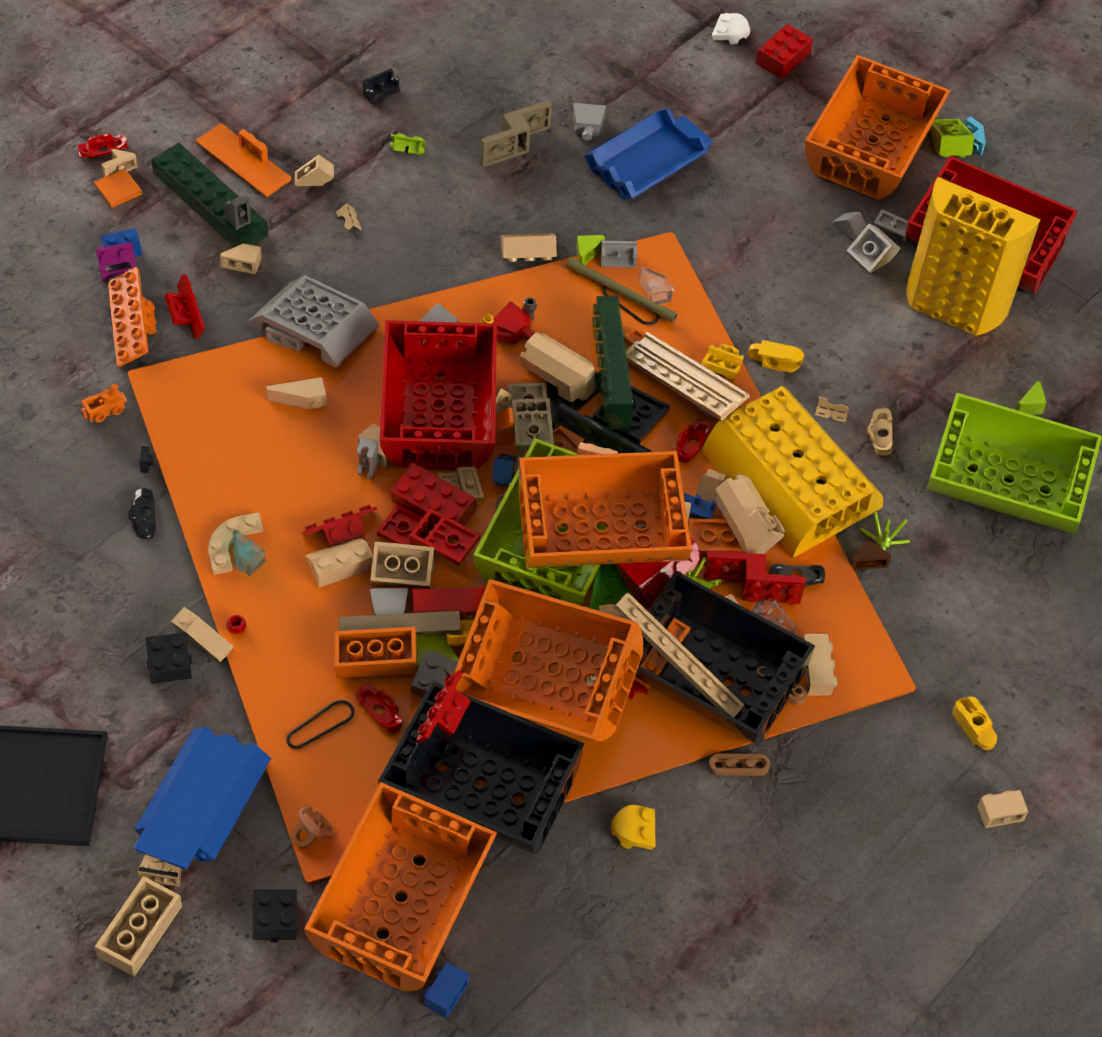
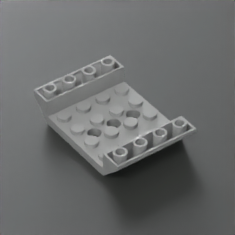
[247,275,379,368]

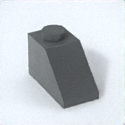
[224,196,251,230]

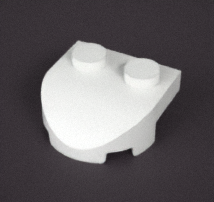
[712,13,750,45]

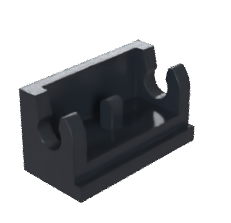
[363,68,400,104]

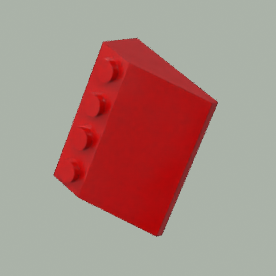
[614,526,704,603]

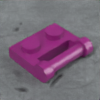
[95,242,137,281]

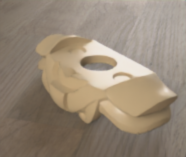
[867,408,893,456]

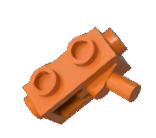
[80,384,127,423]

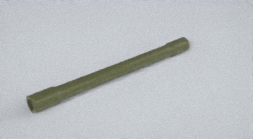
[567,258,678,323]

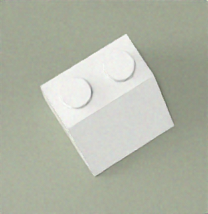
[847,224,901,273]

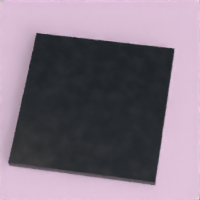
[0,725,108,846]

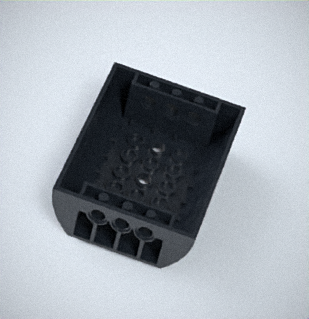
[378,681,584,855]

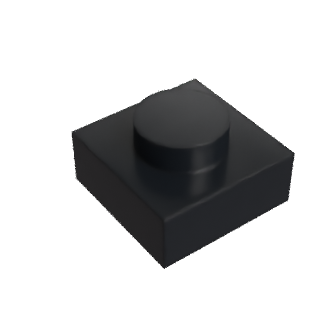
[139,446,154,473]

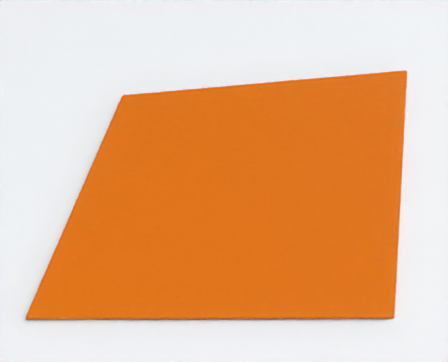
[128,232,916,884]

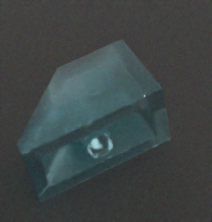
[233,529,266,576]

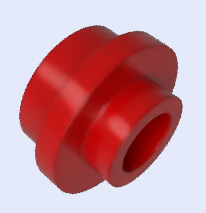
[226,615,247,634]

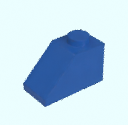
[492,453,516,486]

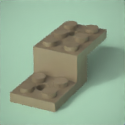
[480,100,552,167]
[508,382,554,450]

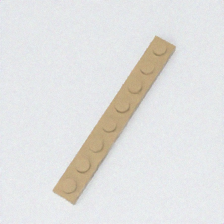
[613,592,744,718]

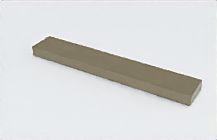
[339,611,460,634]

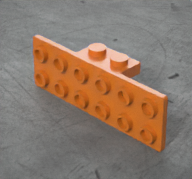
[196,123,291,197]
[108,267,156,367]

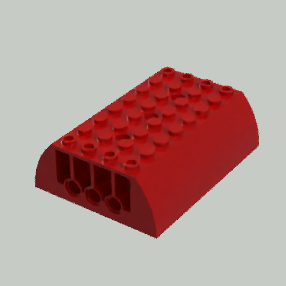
[905,156,1078,295]
[379,320,497,469]

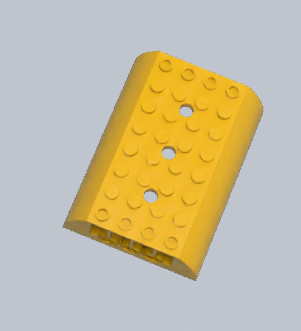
[906,177,1040,336]
[702,386,883,558]

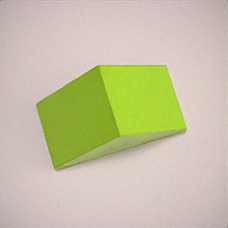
[576,235,605,265]
[1016,381,1047,415]

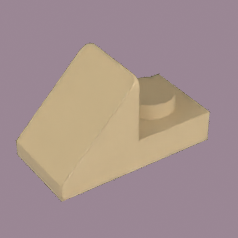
[101,149,138,177]
[695,468,726,503]

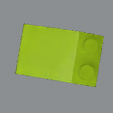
[929,119,974,157]

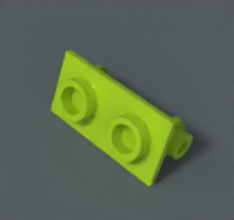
[390,133,426,156]

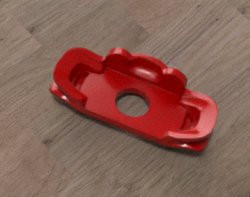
[78,133,129,158]
[675,418,713,463]
[355,684,402,733]

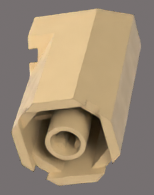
[520,333,595,402]
[714,475,785,554]

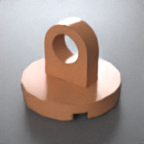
[292,805,334,847]

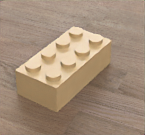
[95,876,182,977]

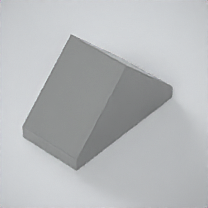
[833,211,867,241]

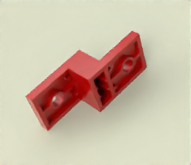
[377,504,480,566]
[703,550,806,605]

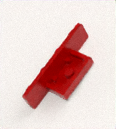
[165,274,205,339]
[301,505,377,547]
[416,670,471,743]

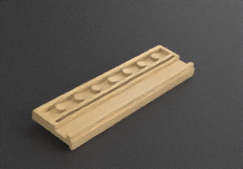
[622,332,750,421]

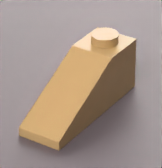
[266,377,327,409]
[171,607,234,662]

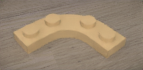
[208,512,263,575]

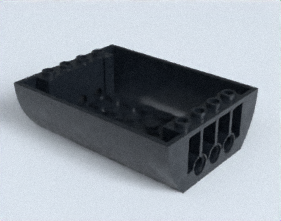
[635,571,815,745]

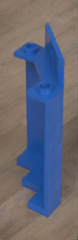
[584,108,714,199]
[133,727,271,869]

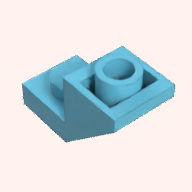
[965,116,986,156]

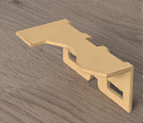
[336,203,362,230]
[815,396,849,422]

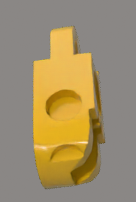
[747,340,804,373]
[953,696,998,750]

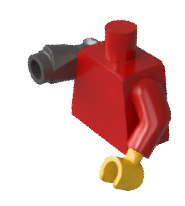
[480,297,537,344]

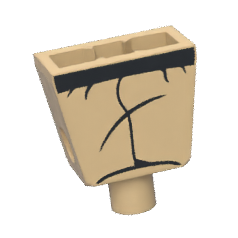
[138,855,182,887]

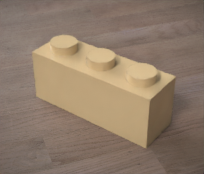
[803,634,837,696]

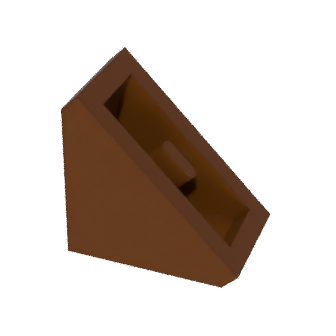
[851,540,891,570]

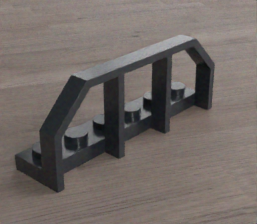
[552,403,653,454]

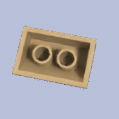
[500,233,557,262]
[305,537,373,588]
[371,541,434,589]

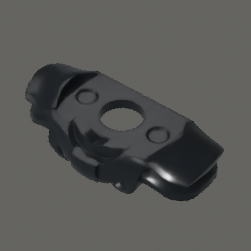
[128,488,156,539]
[768,564,825,587]

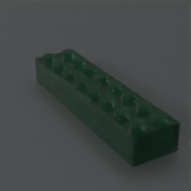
[151,143,268,247]
[592,296,633,430]

